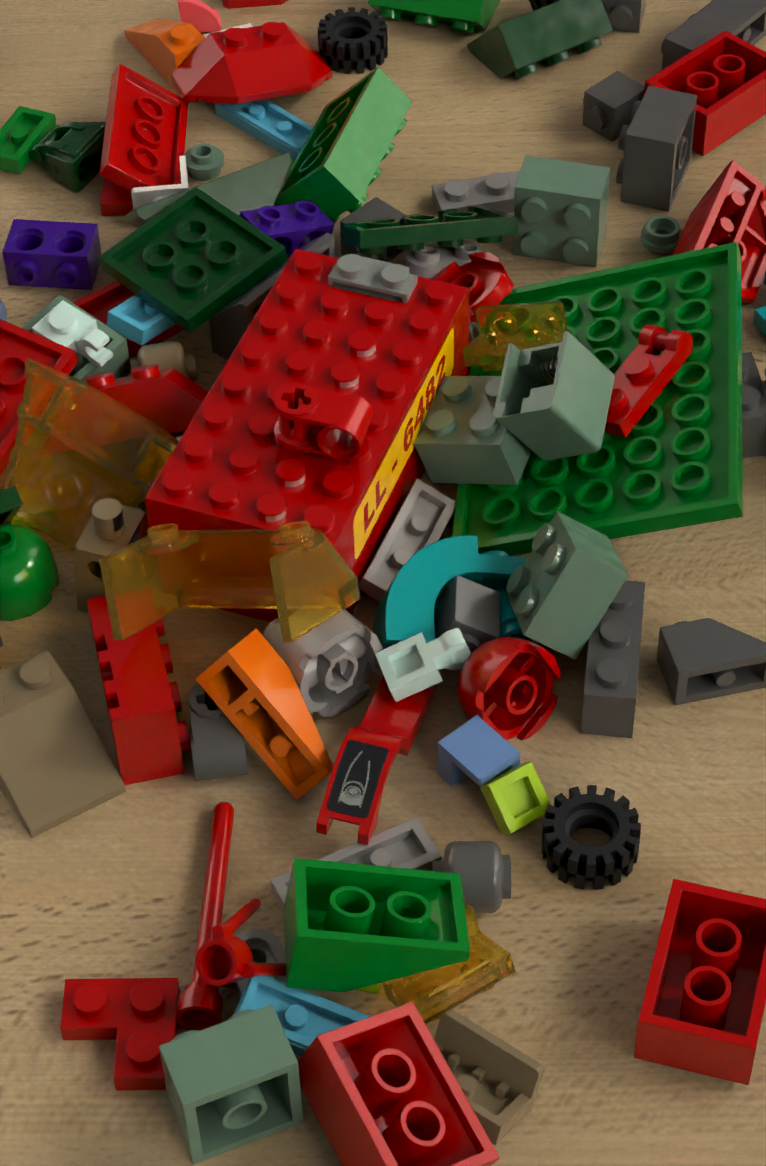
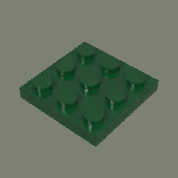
[98,187,287,333]

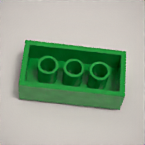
[274,67,412,224]

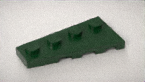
[342,205,518,255]

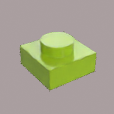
[480,762,551,834]

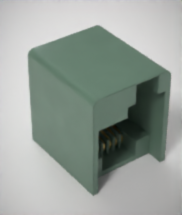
[493,331,615,461]

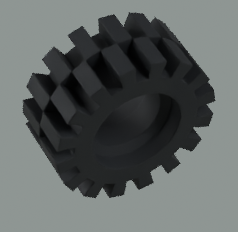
[318,7,388,74]
[541,785,641,890]

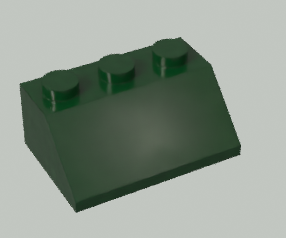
[467,0,613,80]

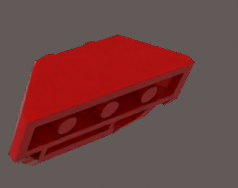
[171,22,332,104]
[672,160,766,304]
[40,364,208,456]

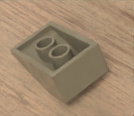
[0,651,126,838]

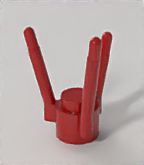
[196,898,286,988]

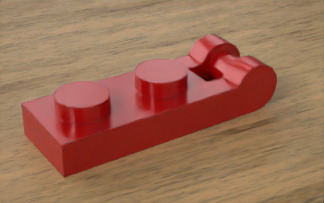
[604,324,693,438]

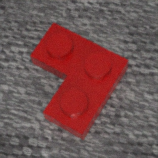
[60,977,180,1091]

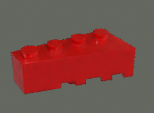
[87,588,191,785]

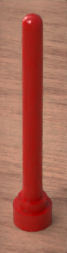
[176,802,234,1031]

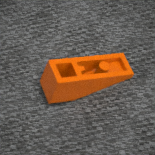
[124,18,205,94]
[195,628,333,800]

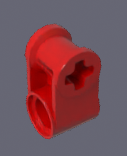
[273,383,373,461]

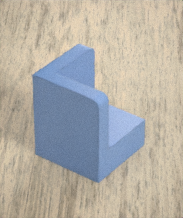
[438,715,520,787]

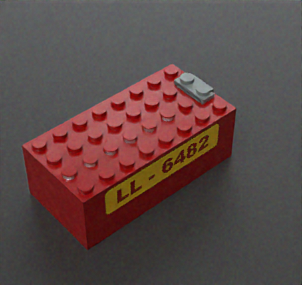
[145,249,469,623]

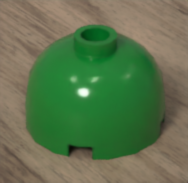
[0,524,59,621]

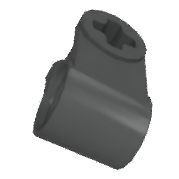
[188,683,248,782]

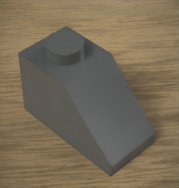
[657,618,766,705]

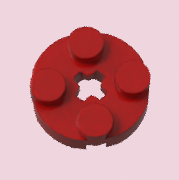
[433,252,514,328]

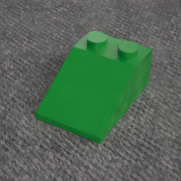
[284,858,470,992]

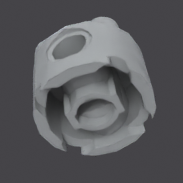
[263,594,383,717]

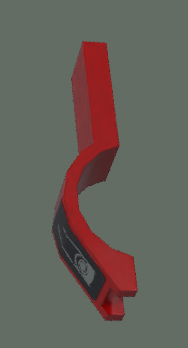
[316,675,438,845]

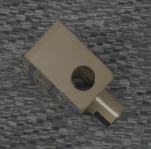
[74,498,154,613]

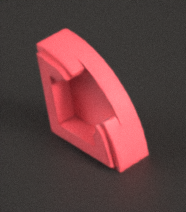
[177,0,222,33]

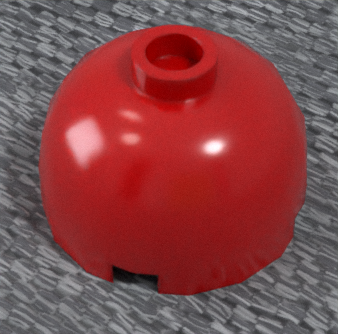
[457,637,561,741]

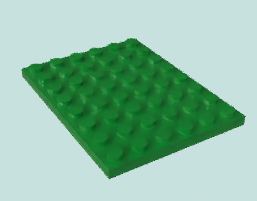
[452,242,743,556]

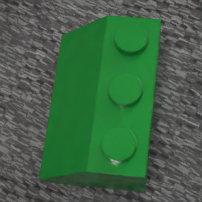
[368,0,501,34]

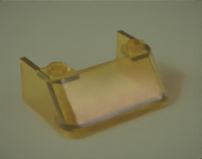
[99,521,360,642]

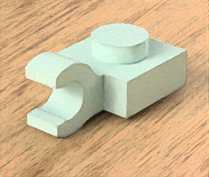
[32,300,113,367]
[375,628,471,702]

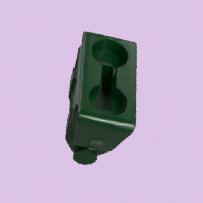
[28,121,106,193]

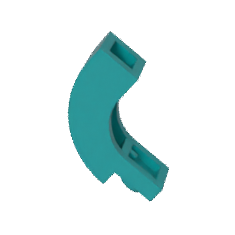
[372,535,526,650]

